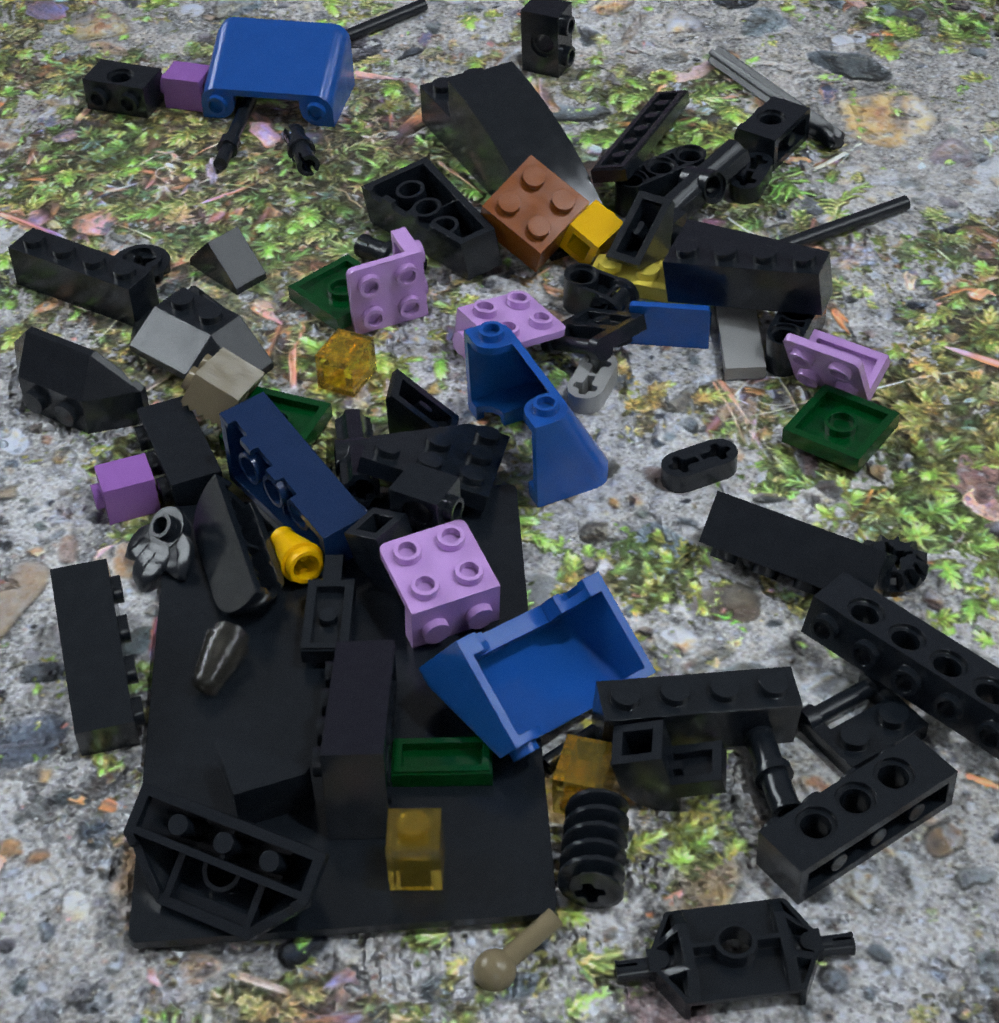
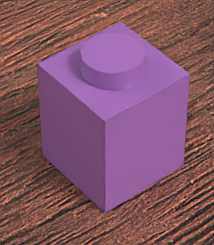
[160,61,209,112]
[90,453,161,525]

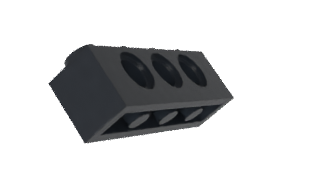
[756,734,958,905]

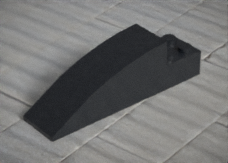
[420,61,603,261]

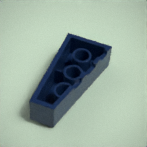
[219,391,368,568]

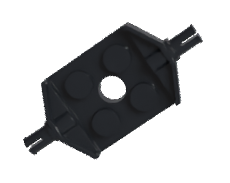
[613,898,856,1020]

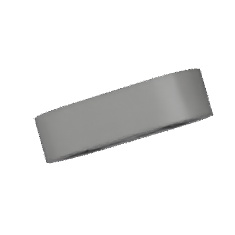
[567,355,618,415]

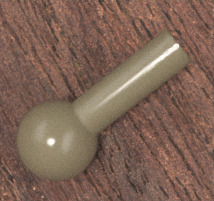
[473,908,563,992]

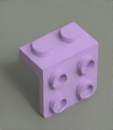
[346,227,429,335]
[452,291,566,359]
[783,329,890,401]
[380,520,500,649]

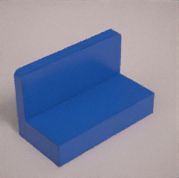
[629,301,712,349]

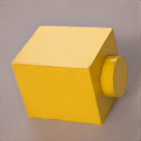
[559,200,623,265]

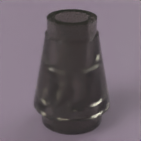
[191,621,250,695]

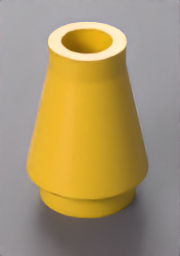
[270,526,324,584]

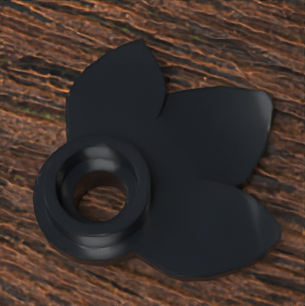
[125,506,194,592]

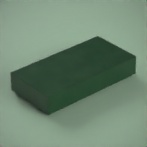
[391,736,494,787]

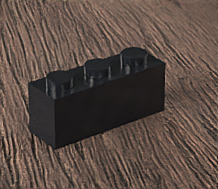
[133,396,223,507]

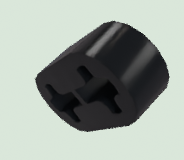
[728,152,773,204]
[661,439,738,493]

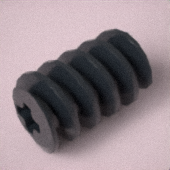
[558,788,630,909]

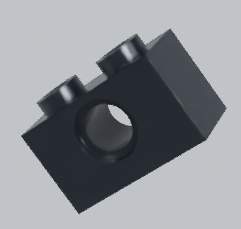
[520,0,575,78]
[82,59,165,119]
[734,96,810,171]

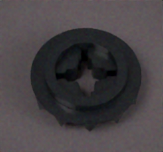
[115,244,171,281]
[863,534,929,593]

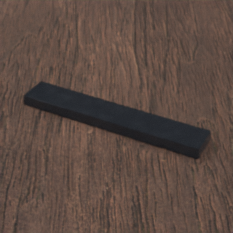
[591,90,690,183]

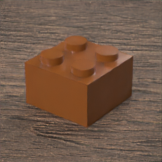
[481,155,589,272]

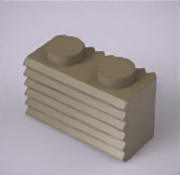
[181,347,265,428]

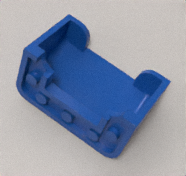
[201,17,355,127]
[464,321,608,508]
[418,571,656,762]

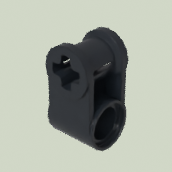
[563,263,640,315]

